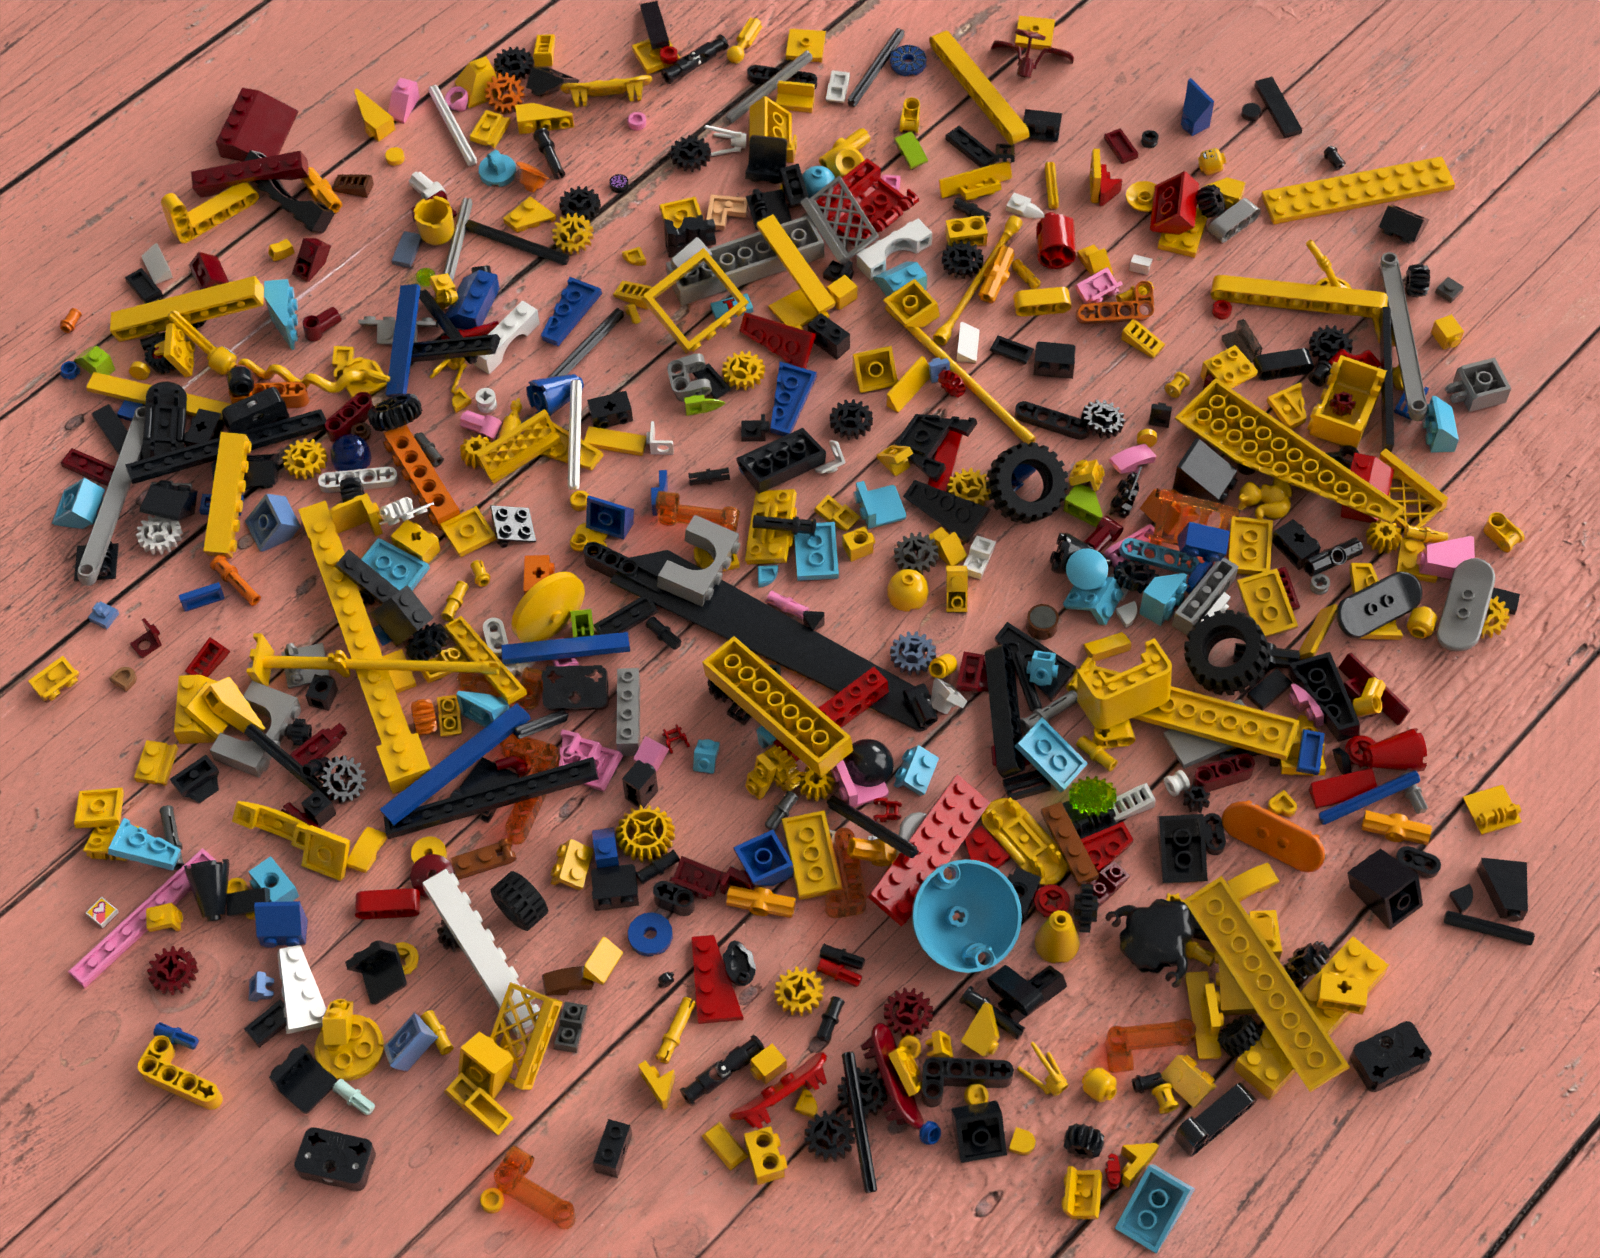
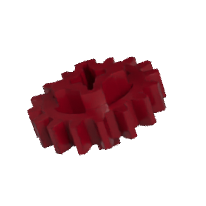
[147,946,199,996]
[884,987,933,1037]

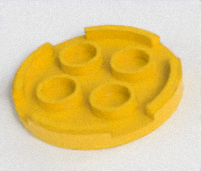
[314,1014,384,1081]

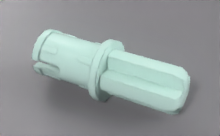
[333,1079,375,1115]

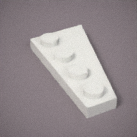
[277,945,327,1034]

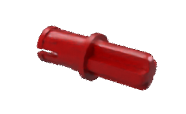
[817,958,862,987]

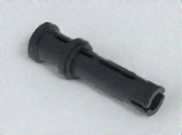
[533,128,565,179]
[752,515,816,537]
[959,986,1025,1040]

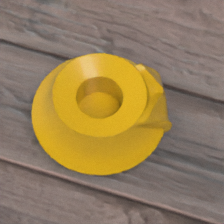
[827,146,864,178]

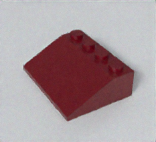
[216,87,298,162]

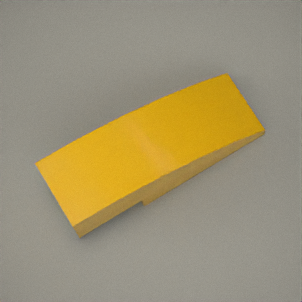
[444,1072,514,1136]

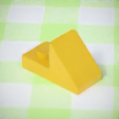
[1077,244,1113,276]
[876,445,913,476]
[929,526,967,566]
[638,1060,675,1110]
[1120,1143,1159,1188]

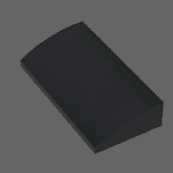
[736,428,826,493]

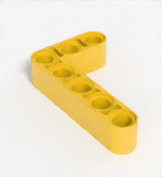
[161,182,259,243]

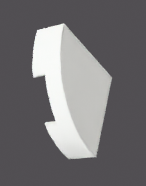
[1116,601,1137,629]

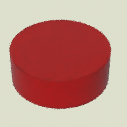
[659,46,678,64]
[1212,300,1232,320]

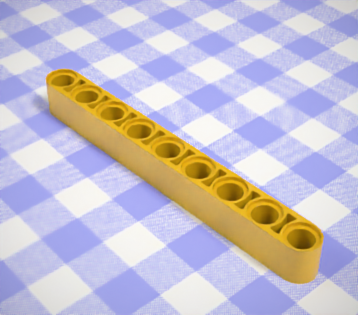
[929,30,1029,145]
[1210,275,1388,318]

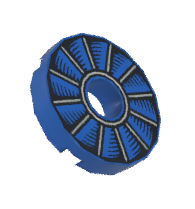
[890,45,926,76]

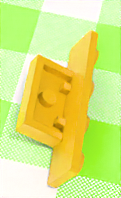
[939,160,1012,200]
[1185,971,1224,1060]

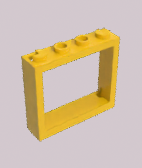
[642,248,749,354]

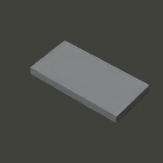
[1164,699,1245,769]

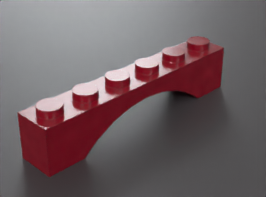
[191,150,309,198]

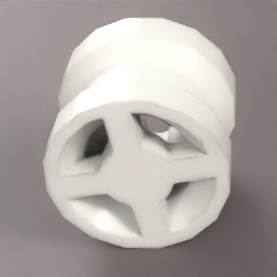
[475,388,497,413]
[1164,770,1191,797]

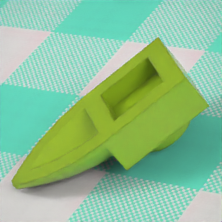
[684,395,725,416]

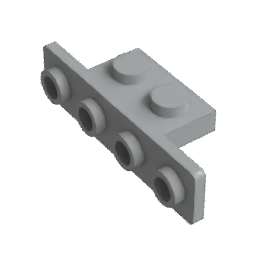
[358,316,439,345]

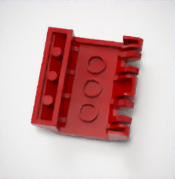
[816,158,919,246]

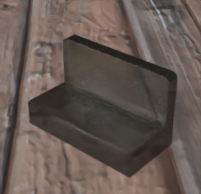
[1221,319,1262,363]

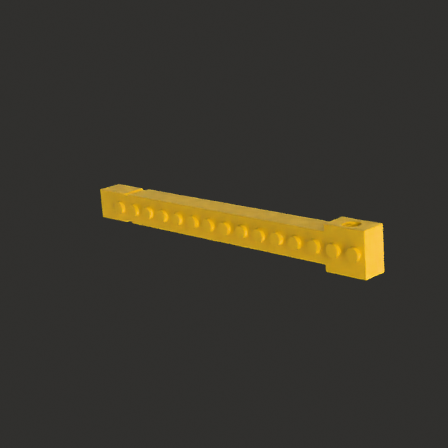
[298,500,431,794]

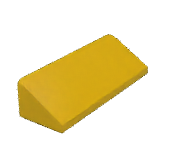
[886,356,930,413]
[1299,604,1338,660]

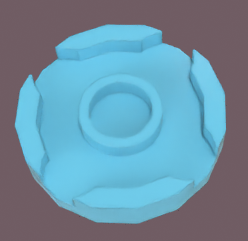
[479,150,516,187]

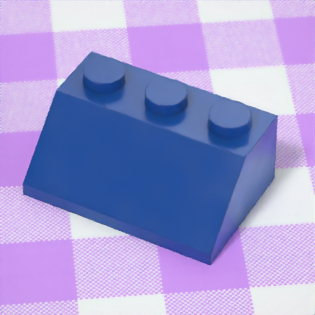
[446,270,500,330]

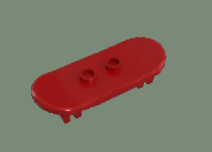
[729,1052,827,1129]

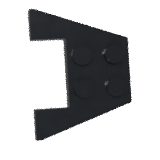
[895,414,977,482]

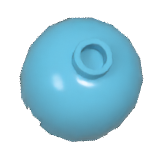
[802,166,835,198]

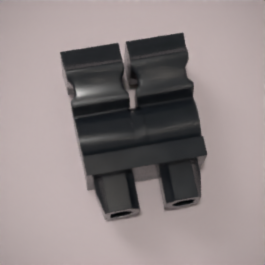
[664,215,716,258]

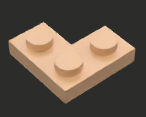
[706,195,748,231]

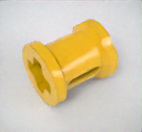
[1164,372,1190,398]
[1151,1083,1179,1114]

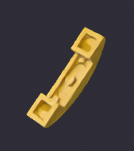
[232,801,310,850]

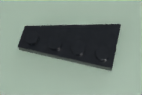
[995,622,1076,702]

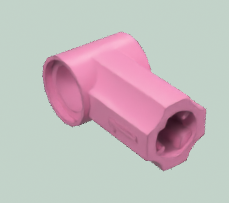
[460,410,502,441]

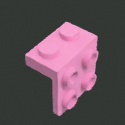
[831,760,889,807]

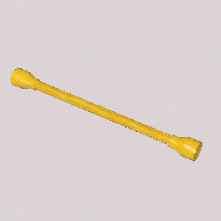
[933,215,1023,346]

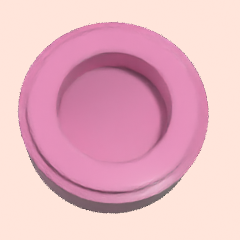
[627,112,646,131]

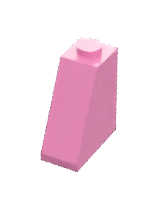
[1417,536,1475,579]

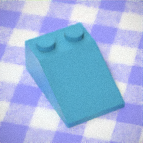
[1115,1164,1195,1253]

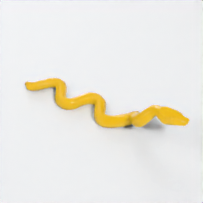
[238,358,390,393]

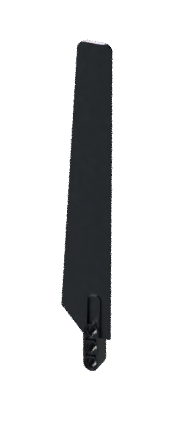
[583,542,938,731]

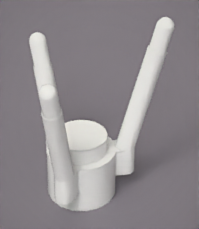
[704,125,746,157]

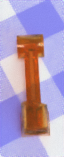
[656,491,740,532]
[456,667,544,710]
[1105,1018,1196,1073]
[494,1145,576,1229]

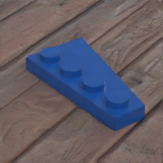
[541,277,602,346]
[770,361,817,436]

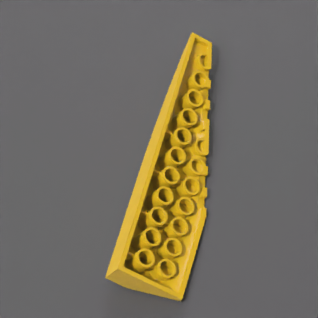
[1175,378,1405,524]

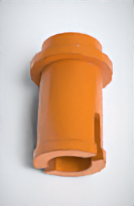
[60,308,82,333]

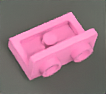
[1074,267,1123,304]

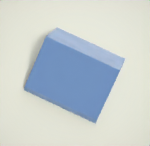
[384,1013,438,1071]

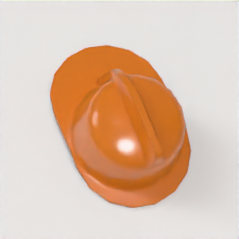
[516,162,550,193]

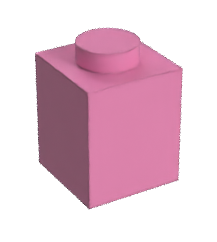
[633,736,669,772]

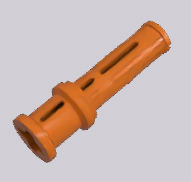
[210,554,261,606]

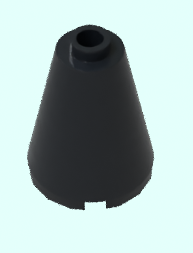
[184,859,230,921]

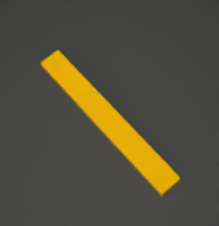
[86,372,232,420]

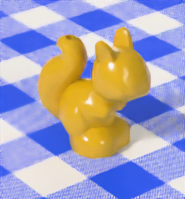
[1238,478,1292,519]

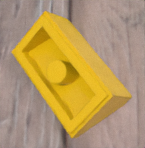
[1083,632,1132,661]
[583,937,623,985]

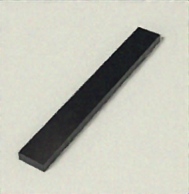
[1379,307,1394,452]

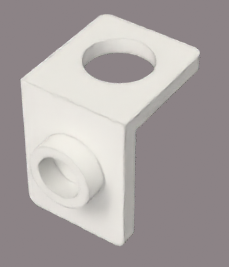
[646,421,674,455]
[815,440,846,474]

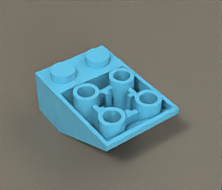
[264,279,298,350]

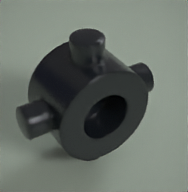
[658,972,674,988]

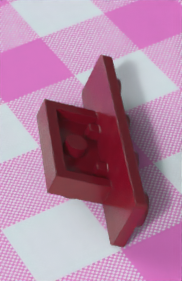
[1339,653,1410,725]

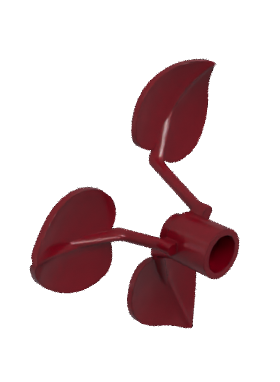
[991,29,1074,78]

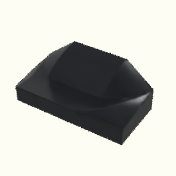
[170,755,219,803]

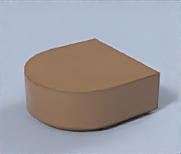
[109,667,137,692]

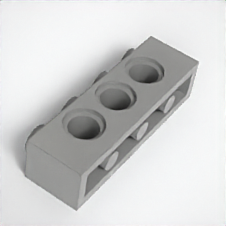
[1172,558,1239,635]
[616,668,640,756]

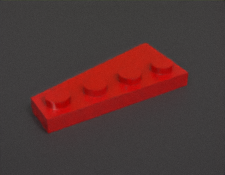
[739,312,816,369]
[692,935,744,1024]

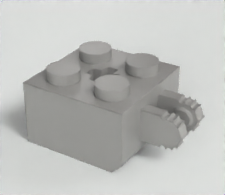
[1445,358,1511,412]

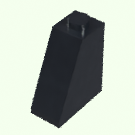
[1477,858,1528,922]

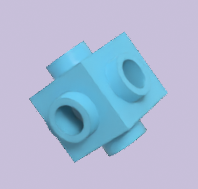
[1027,650,1058,686]

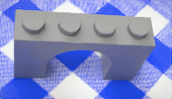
[657,515,741,606]
[210,681,301,778]

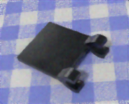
[450,757,519,823]

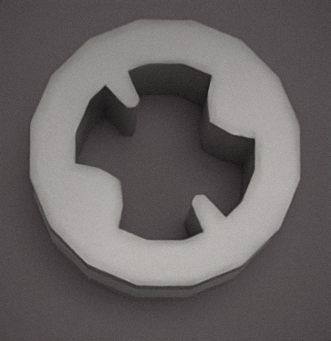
[1310,574,1330,595]

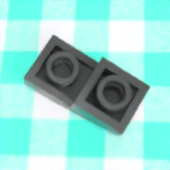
[554,1002,588,1053]

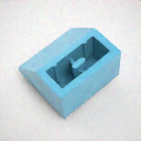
[1422,396,1459,453]
[1139,573,1188,626]

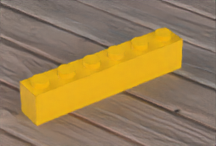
[203,432,251,558]

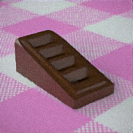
[332,174,374,198]

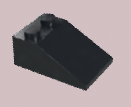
[1157,814,1208,883]

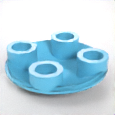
[1066,549,1108,591]

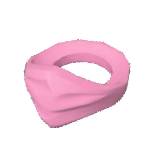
[445,86,468,112]

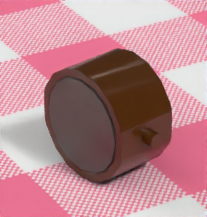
[1026,604,1059,640]

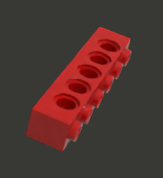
[773,666,889,762]

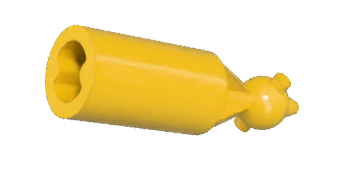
[498,398,522,445]

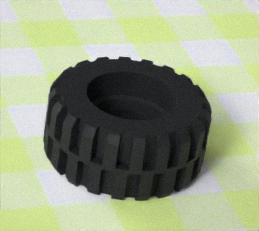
[986,442,1069,523]
[1184,610,1270,696]

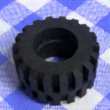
[490,871,549,931]

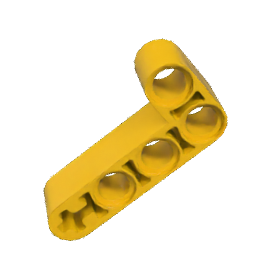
[137,1035,223,1110]

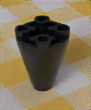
[1050,533,1110,574]

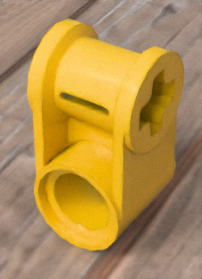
[899,97,920,134]
[1483,512,1525,553]
[1092,719,1136,750]

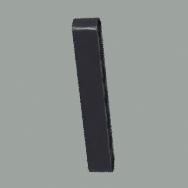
[985,643,1025,778]

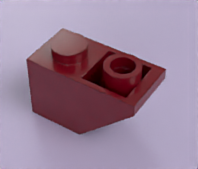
[292,238,331,282]

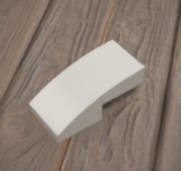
[826,70,850,103]
[963,536,996,580]

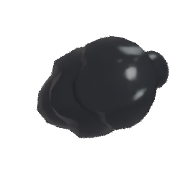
[723,941,756,986]

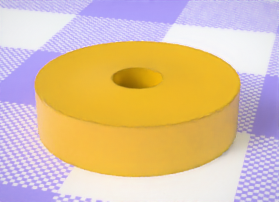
[411,836,447,872]

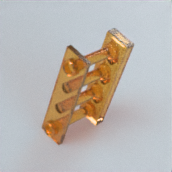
[1145,488,1241,558]

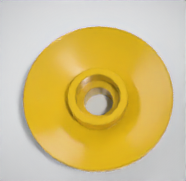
[1126,181,1157,212]

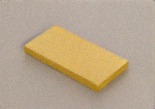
[782,810,843,900]

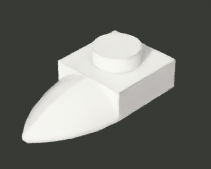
[1006,193,1044,219]

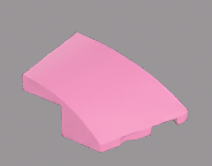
[559,729,623,792]

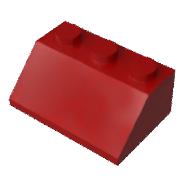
[1150,171,1199,235]
[1341,453,1394,523]

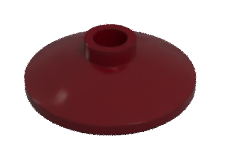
[410,854,455,898]

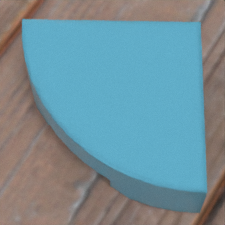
[758,565,778,587]

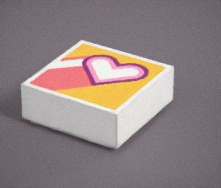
[86,897,119,928]

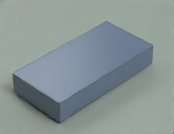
[392,231,422,268]

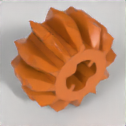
[411,699,437,735]

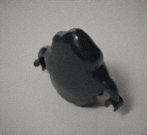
[1105,899,1195,988]

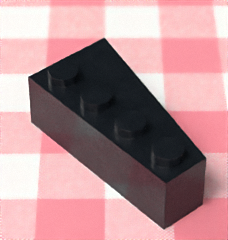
[1288,652,1360,742]

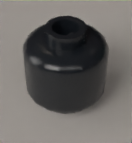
[227,366,254,396]

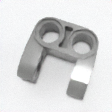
[667,353,712,401]

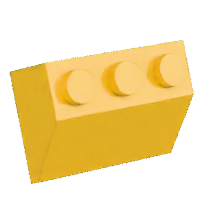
[749,96,792,148]
[174,675,223,744]

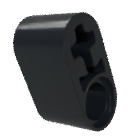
[653,881,695,916]

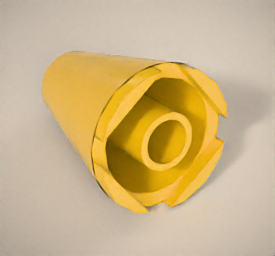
[1035,911,1080,964]

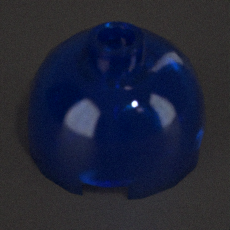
[330,434,372,471]

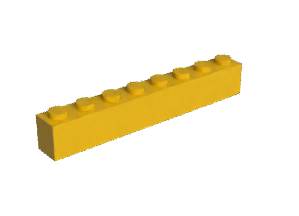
[110,276,264,342]

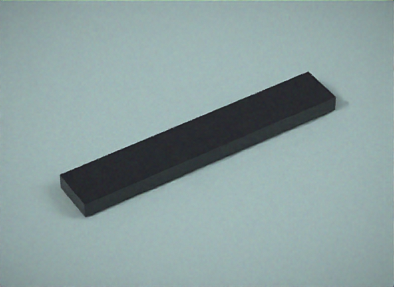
[411,334,501,362]

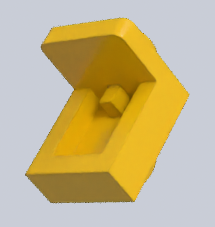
[146,903,183,932]

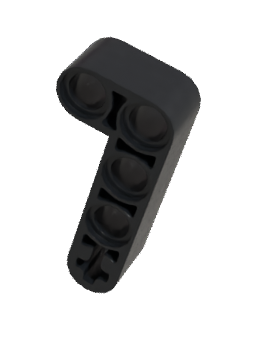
[922,1057,1014,1107]
[1174,1082,1257,1157]

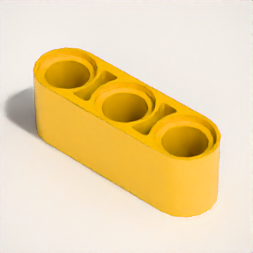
[1013,287,1072,317]

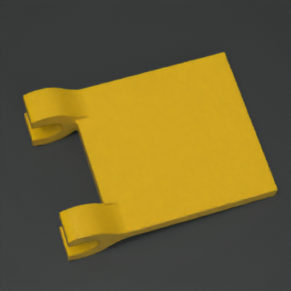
[768,289,830,330]

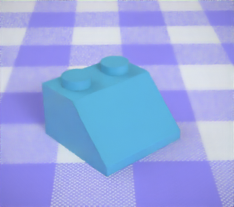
[873,261,927,297]
[52,478,105,529]

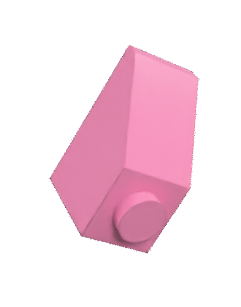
[388,78,420,123]

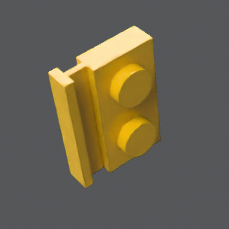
[470,110,511,149]
[134,740,178,786]

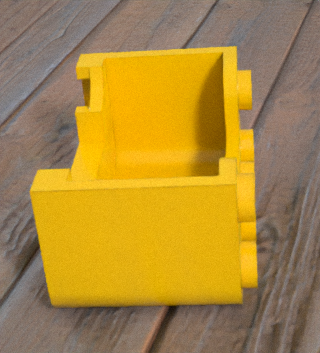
[1307,355,1387,449]
[1077,638,1172,730]

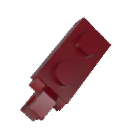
[290,723,347,766]

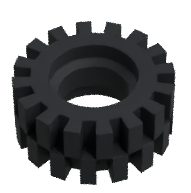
[1217,1015,1263,1057]

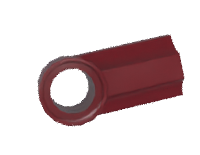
[302,307,342,341]
[1084,515,1124,552]

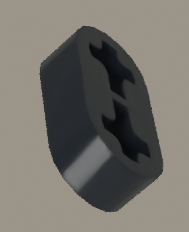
[1204,813,1226,855]

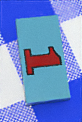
[710,293,753,320]

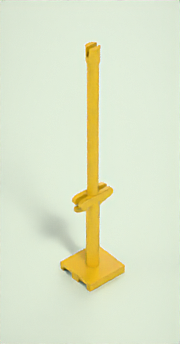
[246,633,500,686]

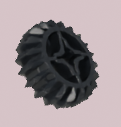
[368,393,422,432]

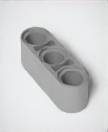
[1208,198,1261,243]

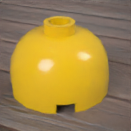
[887,569,929,612]

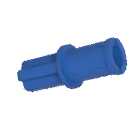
[153,1022,199,1050]

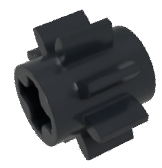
[287,719,312,746]
[1183,785,1210,813]

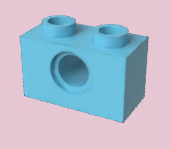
[248,856,299,902]

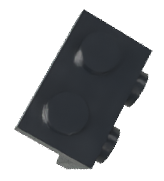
[745,135,787,184]
[1033,342,1076,379]
[591,864,639,911]
[345,940,407,1005]
[269,1044,337,1114]

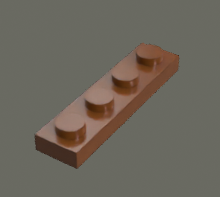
[1041,802,1099,886]

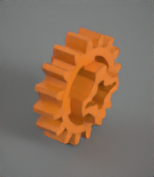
[485,73,525,114]

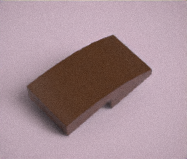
[542,966,594,995]

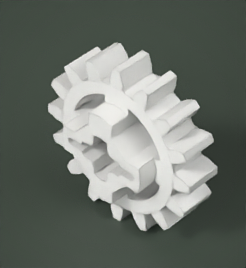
[136,515,183,555]

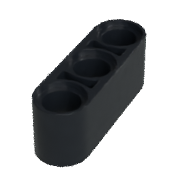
[1253,348,1314,381]
[987,965,1045,1017]

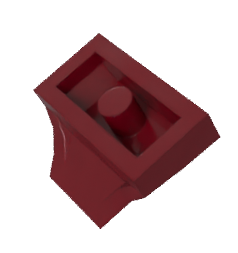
[956,651,989,692]

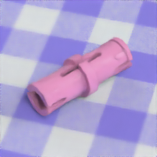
[766,591,809,620]

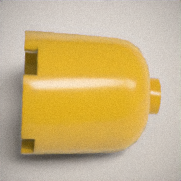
[414,196,454,246]

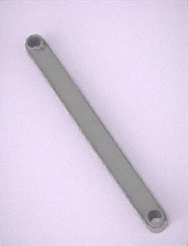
[1380,252,1428,421]
[77,406,145,586]

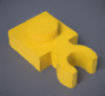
[332,346,354,380]

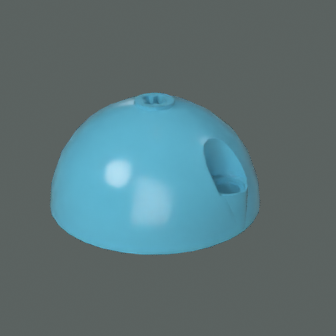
[912,859,1022,973]

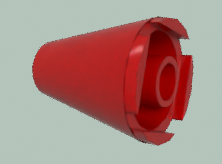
[1362,728,1427,772]

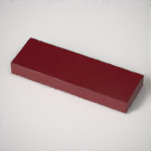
[61,448,115,486]

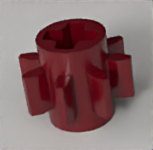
[1329,391,1356,417]

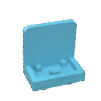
[853,481,906,529]
[1063,577,1124,625]

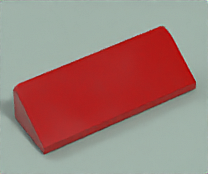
[1309,768,1377,809]

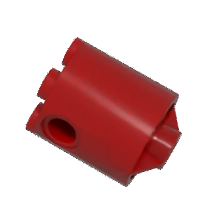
[1036,212,1076,269]

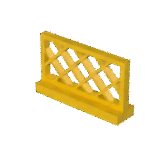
[476,409,561,484]
[1378,448,1448,529]
[490,982,563,1090]

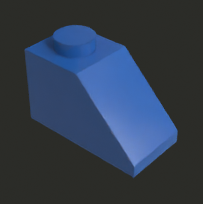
[592,827,619,868]

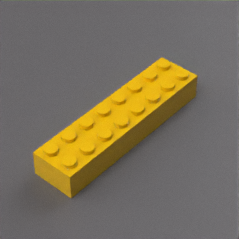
[702,636,853,777]
[1234,936,1389,1100]

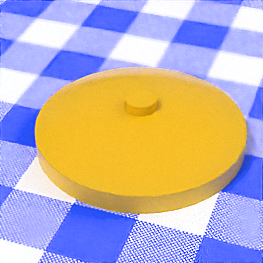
[511,572,585,643]

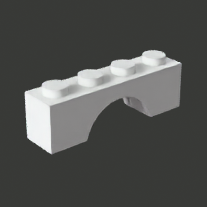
[857,218,932,281]
[474,300,540,374]

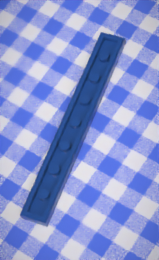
[380,703,531,826]

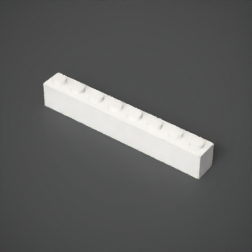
[423,869,540,1038]

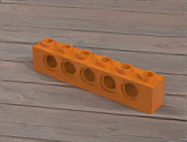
[383,425,460,531]

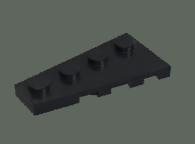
[903,480,991,543]

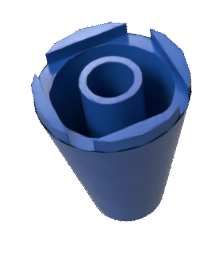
[526,374,584,416]

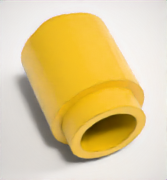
[929,654,957,679]

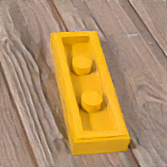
[584,426,647,456]

